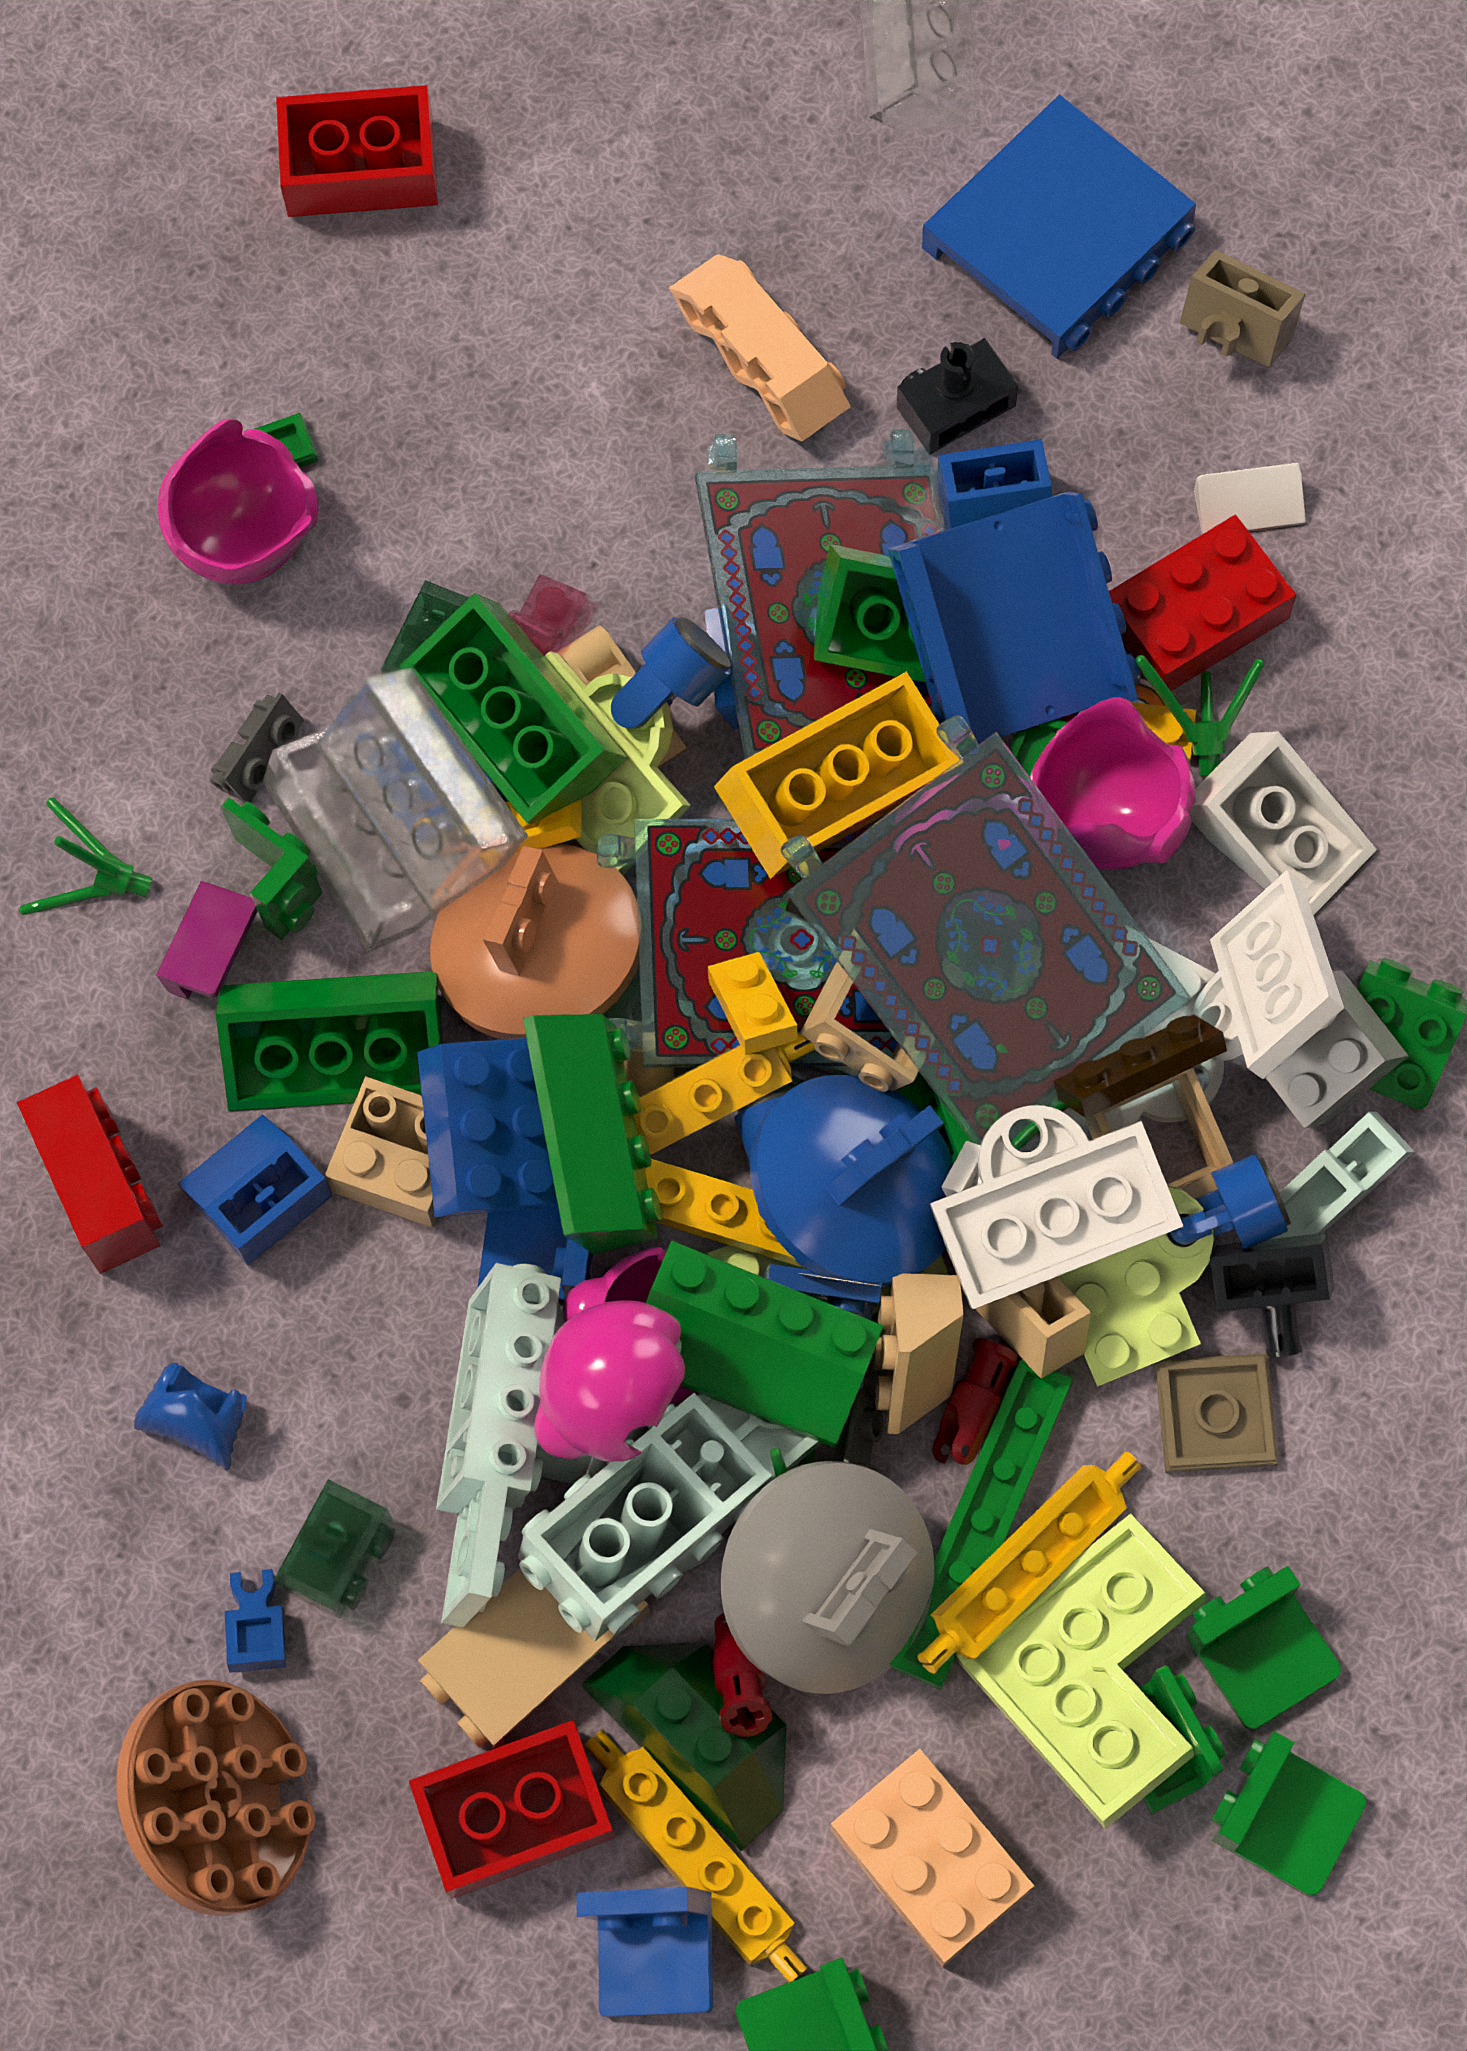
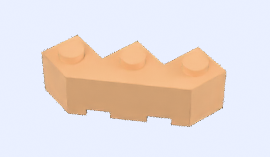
[669,254,851,441]

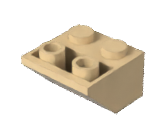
[325,1076,437,1228]
[872,1273,964,1434]

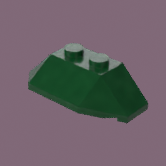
[582,1643,787,1852]

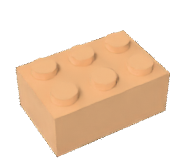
[830,1749,1034,1968]

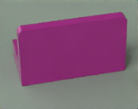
[156,881,258,1000]

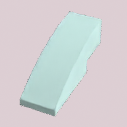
[1271,1112,1415,1239]

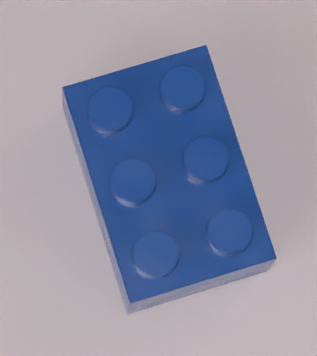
[417,1038,558,1218]

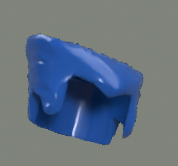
[134,1363,247,1471]

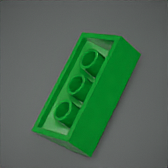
[814,544,925,682]
[399,593,628,824]
[215,971,443,1111]
[523,1014,662,1254]
[646,1240,883,1448]

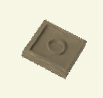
[1155,1353,1279,1473]

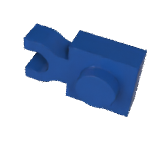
[225,1569,286,1673]

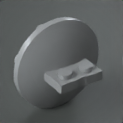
[721,1461,934,1694]

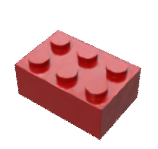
[276,85,438,217]
[1109,514,1297,691]
[17,1074,163,1274]
[408,1720,615,1899]

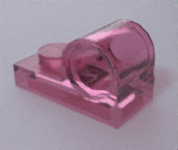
[509,574,588,656]

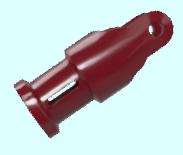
[932,1338,1020,1465]
[712,1613,772,1737]

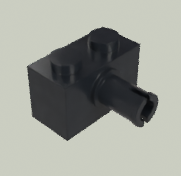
[897,338,1018,455]
[1210,1233,1334,1357]

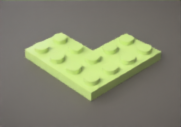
[956,1513,1207,1829]

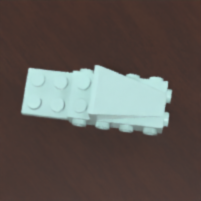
[436,1263,592,1627]
[518,1393,850,1641]

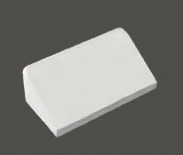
[1194,463,1306,534]

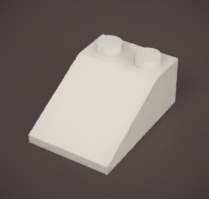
[1190,731,1377,915]

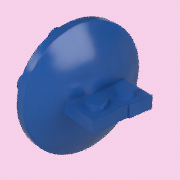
[750,1075,954,1288]

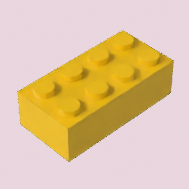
[714,671,963,879]

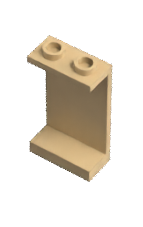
[418,1568,650,1749]

